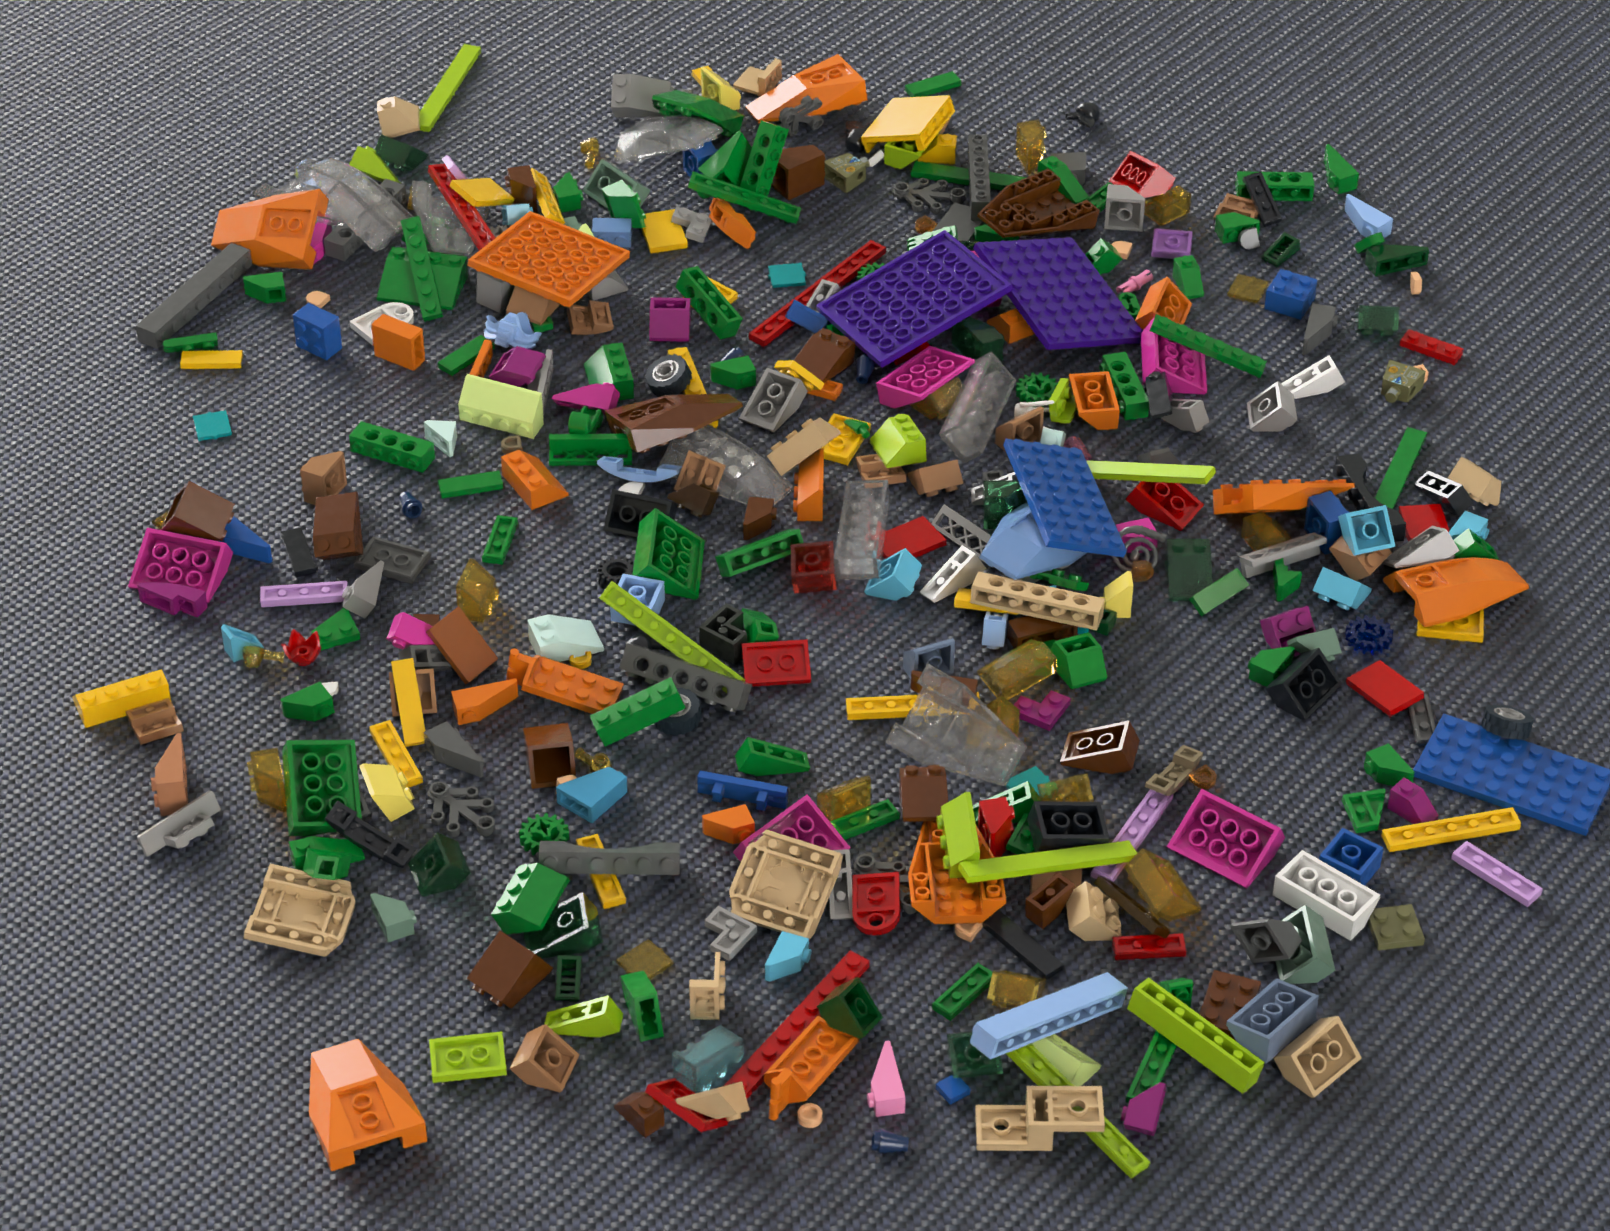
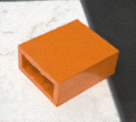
[371,314,425,371]

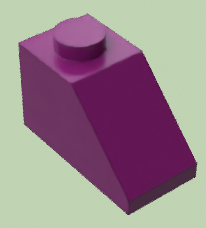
[1388,778,1439,824]
[1121,1082,1167,1136]

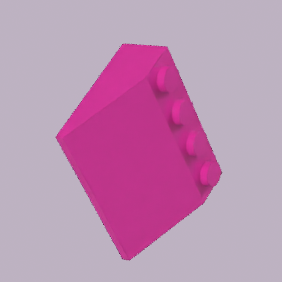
[1141,318,1207,395]
[876,346,975,408]
[128,528,233,604]
[1167,789,1285,889]
[733,794,851,862]

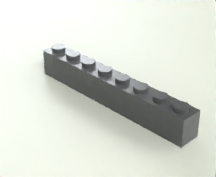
[136,243,252,349]

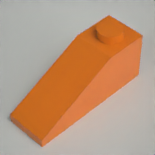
[451,678,518,725]

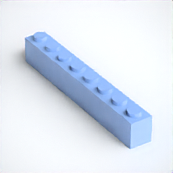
[970,972,1128,1059]

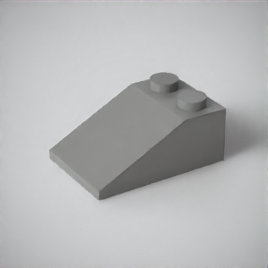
[611,74,671,118]
[739,368,808,432]
[1382,525,1460,568]

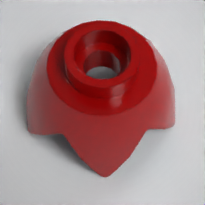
[281,629,321,666]

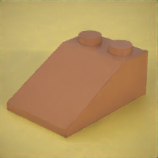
[151,733,188,816]

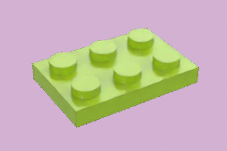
[429,1032,507,1083]

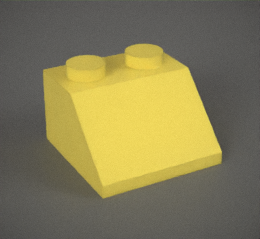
[700,67,741,110]
[359,763,415,822]

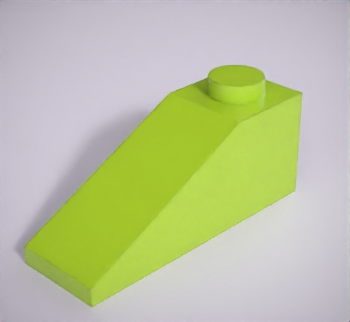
[349,146,401,183]
[544,995,623,1038]

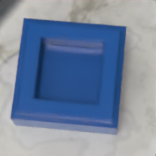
[936,1073,971,1105]

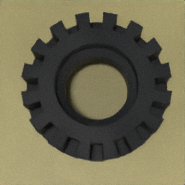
[598,556,634,590]

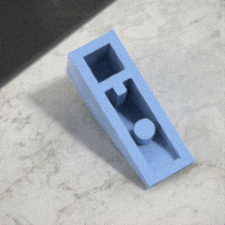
[1344,194,1393,238]
[982,611,1009,649]

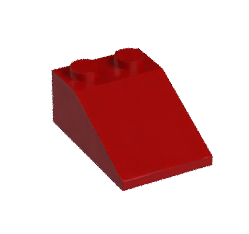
[1125,463,1204,531]

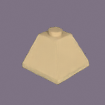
[377,96,420,140]
[676,1081,750,1122]

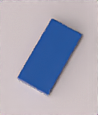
[785,299,828,334]

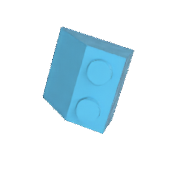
[1338,505,1396,556]
[864,548,922,601]
[1312,567,1372,611]

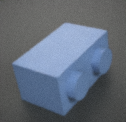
[592,218,632,248]

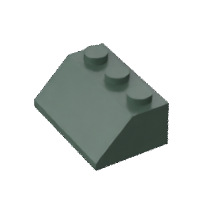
[582,159,651,209]
[1275,905,1335,984]

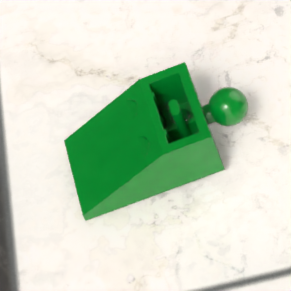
[697,130,752,199]

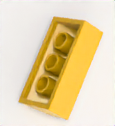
[72,669,171,728]

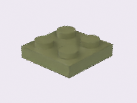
[1367,904,1425,950]

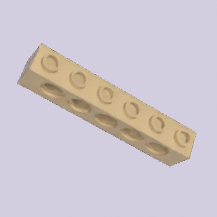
[970,571,1105,631]

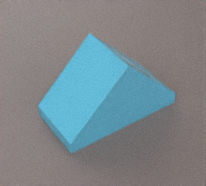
[221,624,264,662]

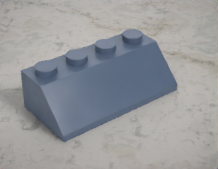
[1226,978,1319,1064]

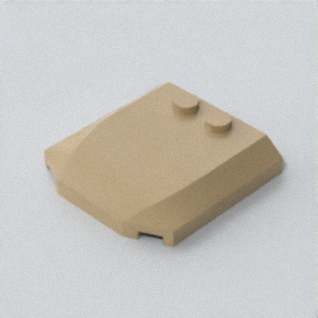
[729,829,843,940]
[244,864,355,957]

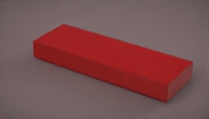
[1112,933,1186,960]

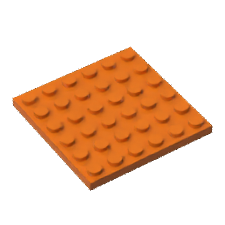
[468,211,630,307]

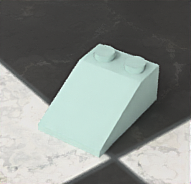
[527,615,604,662]

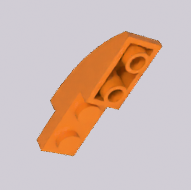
[709,198,756,249]

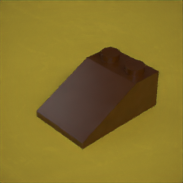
[794,328,856,383]
[313,492,364,561]
[1060,721,1140,774]
[899,765,948,822]

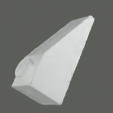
[1281,355,1345,399]
[920,545,986,603]

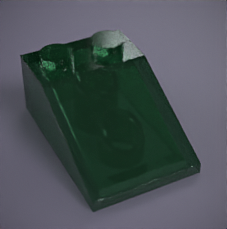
[951,316,1005,376]
[1165,538,1212,601]
[524,892,603,959]

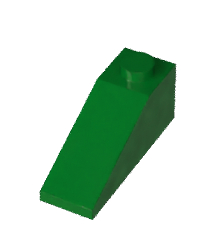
[1324,144,1359,195]
[1037,156,1089,204]
[735,737,810,776]
[973,781,1041,826]
[289,836,365,871]

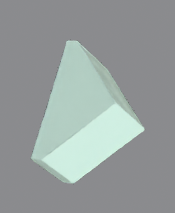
[424,420,457,457]

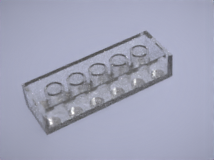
[939,352,1017,464]
[834,480,891,580]

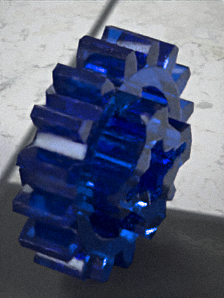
[1345,615,1393,655]

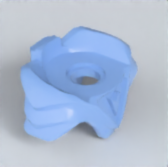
[484,312,542,350]

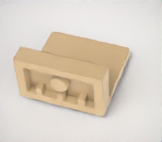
[733,59,782,96]
[689,952,725,1020]

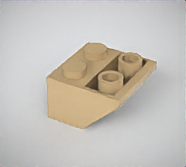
[1448,457,1502,507]
[1066,881,1122,941]

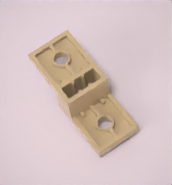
[975,1086,1105,1151]

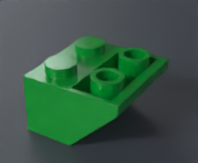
[602,180,646,228]
[1047,632,1107,690]

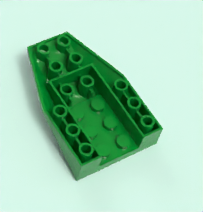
[652,90,744,138]

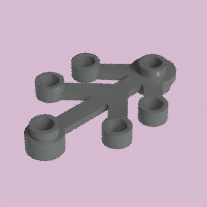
[779,96,824,137]
[892,178,966,214]
[428,781,495,837]
[854,854,917,914]

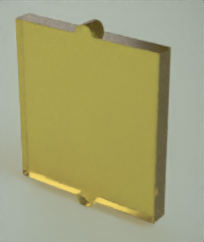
[1227,274,1269,304]
[616,939,674,980]

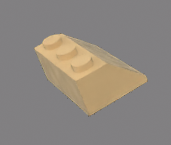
[767,417,841,476]
[1273,1016,1362,1098]

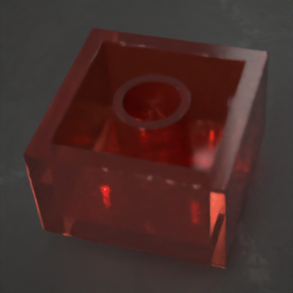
[791,541,837,594]

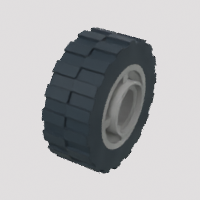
[645,354,692,397]
[654,687,702,736]
[1481,704,1534,740]

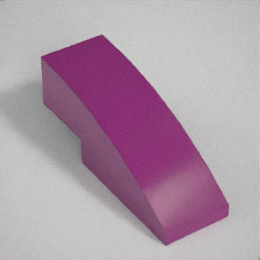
[137,582,208,618]

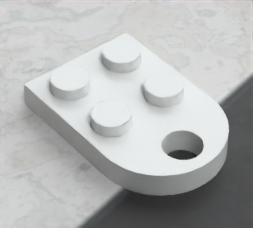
[350,302,414,345]

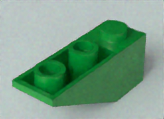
[741,608,779,643]

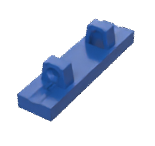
[697,770,788,811]

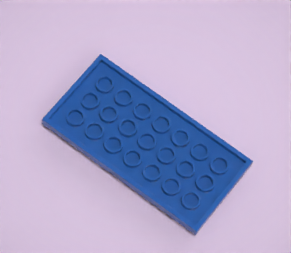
[1003,439,1127,557]
[1413,713,1610,836]

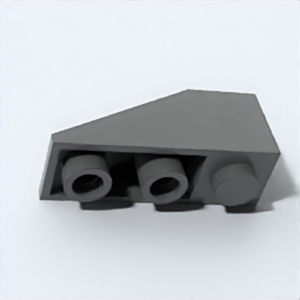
[424,721,484,777]

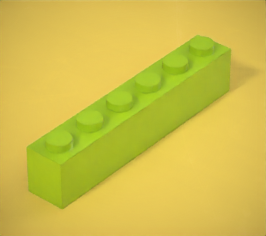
[1127,977,1265,1094]

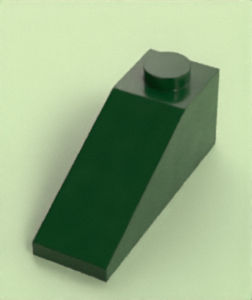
[1365,244,1430,277]

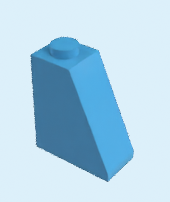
[556,767,627,823]

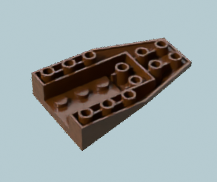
[977,168,1100,238]
[605,394,743,453]

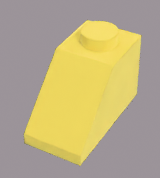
[1100,571,1133,618]

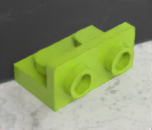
[1049,378,1077,423]

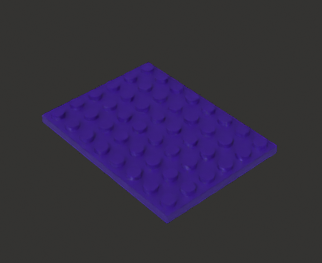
[816,230,1012,368]
[973,237,1143,350]

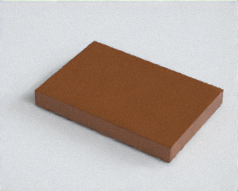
[426,606,498,685]

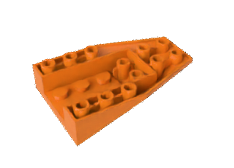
[745,54,868,123]
[211,189,329,269]
[1213,479,1355,515]
[309,1039,427,1172]

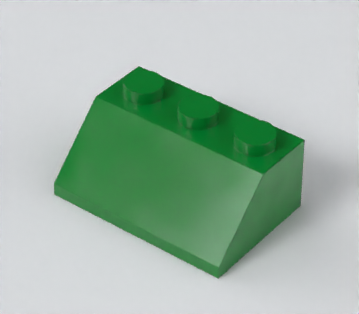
[584,343,634,401]
[491,863,570,935]

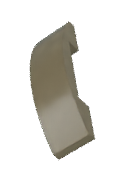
[1145,745,1203,796]

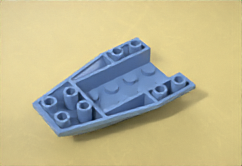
[979,503,1087,580]

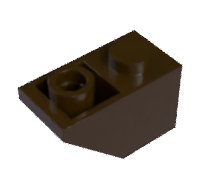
[667,483,720,517]

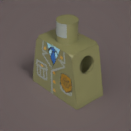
[825,153,870,193]
[1381,360,1426,403]

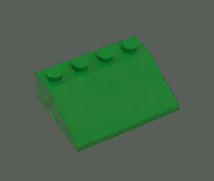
[377,247,468,310]
[633,508,705,600]
[282,740,362,836]

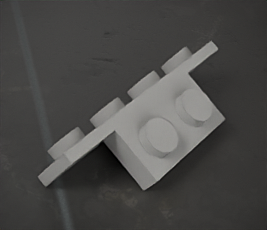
[137,790,221,857]

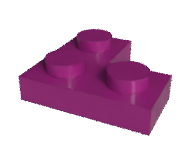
[1010,690,1071,731]

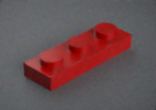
[1400,329,1464,365]

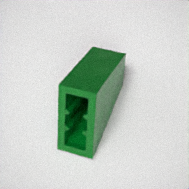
[620,970,664,1042]

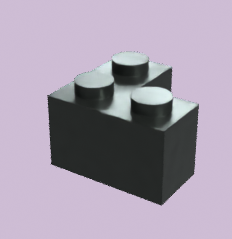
[699,603,747,664]

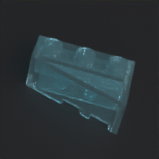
[672,1025,744,1093]

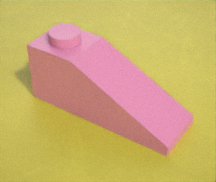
[867,1041,905,1117]

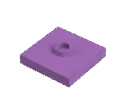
[1151,228,1193,259]

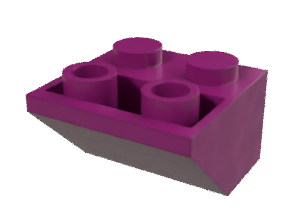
[649,298,691,342]
[489,346,546,387]
[1260,606,1316,657]

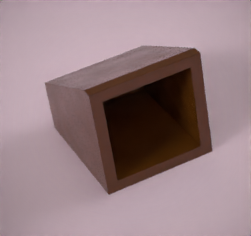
[771,145,825,200]
[161,481,235,542]
[523,723,576,789]
[467,931,553,1009]

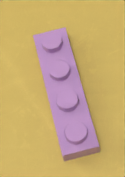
[260,581,348,607]
[1451,841,1543,907]

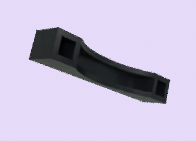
[1333,453,1406,542]

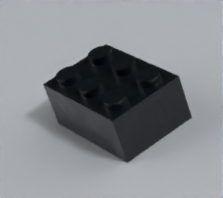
[1027,801,1110,852]

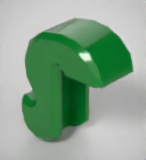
[568,406,603,434]

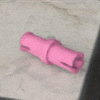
[1116,269,1153,294]

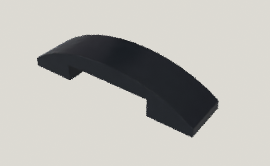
[325,801,416,868]

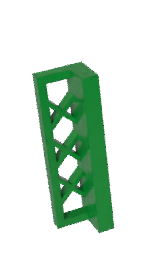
[549,434,632,466]

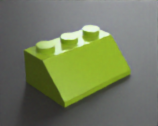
[884,129,942,169]
[870,414,927,468]
[937,792,980,878]

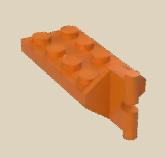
[506,648,624,714]
[764,1016,859,1121]

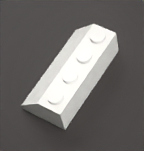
[1273,850,1380,941]

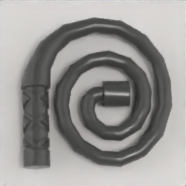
[1112,525,1167,574]

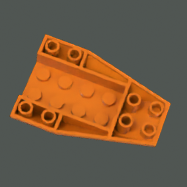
[1383,558,1529,627]
[908,821,1006,924]

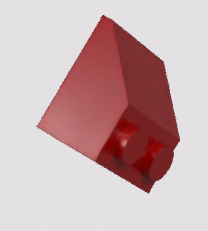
[978,797,1015,858]

